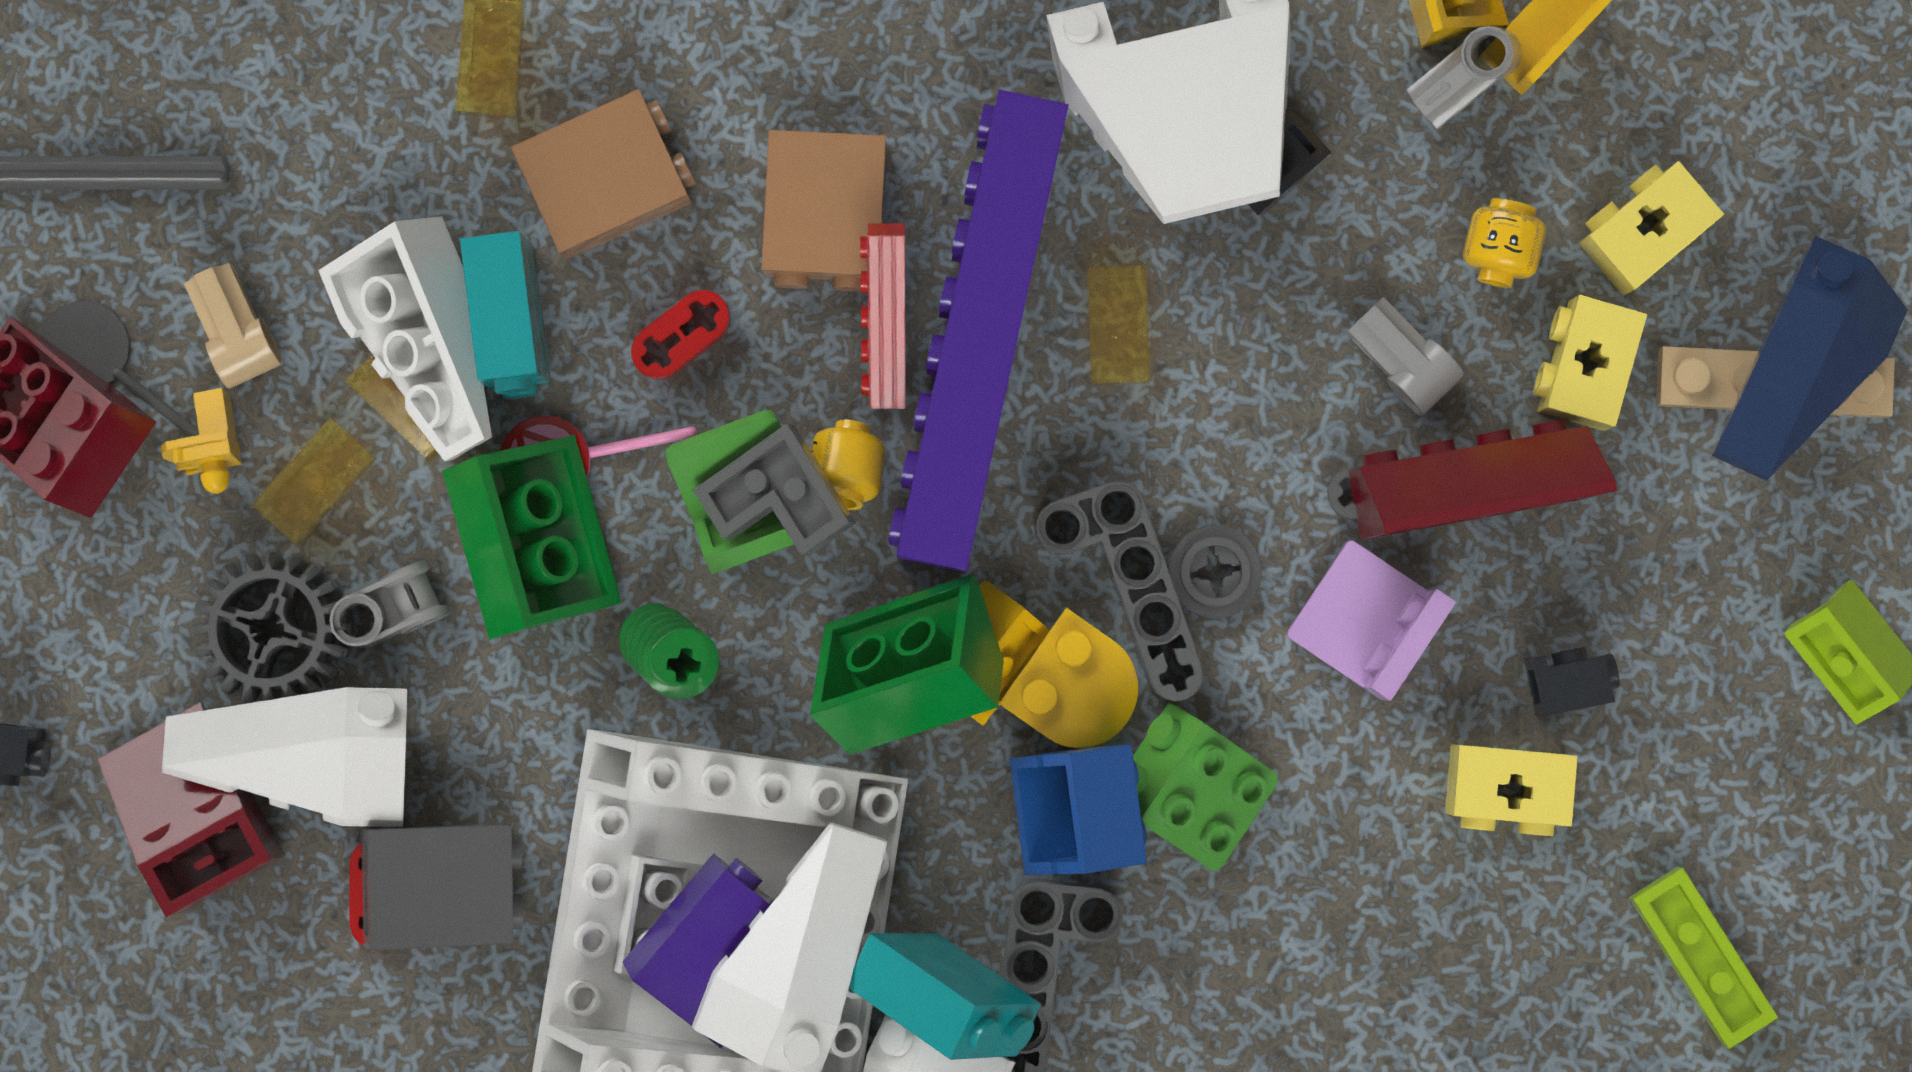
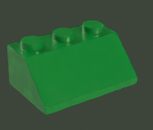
[442,435,621,640]
[810,574,1004,755]

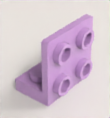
[1287,541,1456,701]

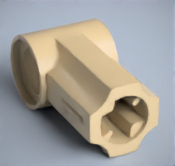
[184,263,283,389]

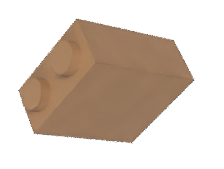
[511,89,696,260]
[761,130,887,292]

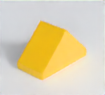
[1409,0,1509,48]

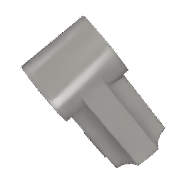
[1406,26,1522,129]
[1346,297,1464,416]

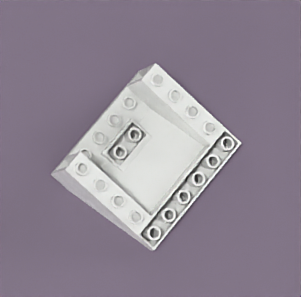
[532,729,908,1072]

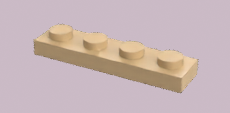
[1656,346,1895,418]

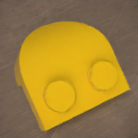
[999,608,1138,748]

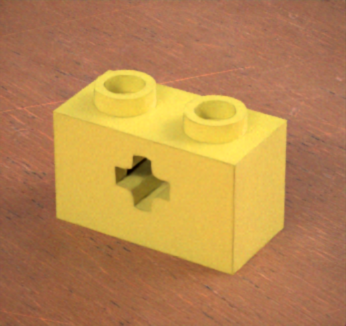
[1579,161,1724,296]
[1533,295,1647,431]
[1445,744,1578,836]

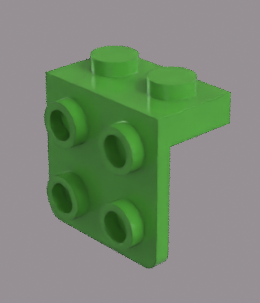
[665,410,794,575]
[1133,702,1278,871]

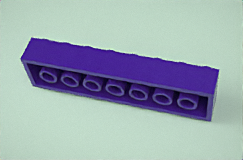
[888,89,1069,575]

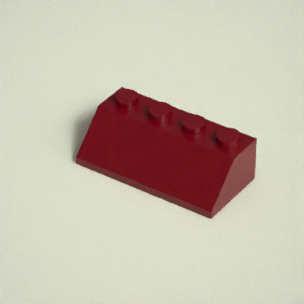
[1349,419,1617,540]

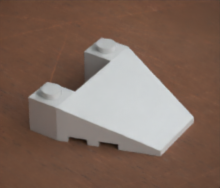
[1047,0,1291,224]

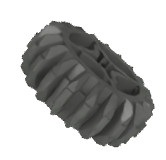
[191,549,354,704]

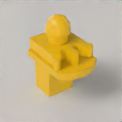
[161,388,242,494]

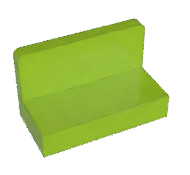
[1783,580,1912,725]

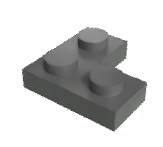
[693,423,856,556]

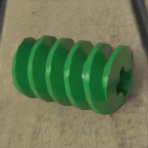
[619,603,719,700]

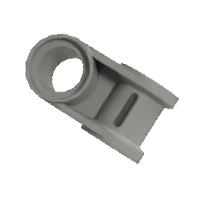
[329,560,450,648]

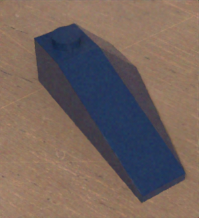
[1712,236,1908,481]

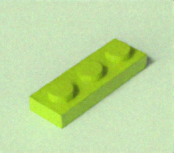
[1629,866,1778,1049]

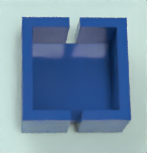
[1009,744,1147,875]

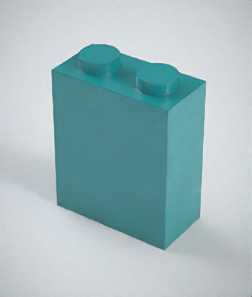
[460,231,551,399]
[849,933,1041,1060]

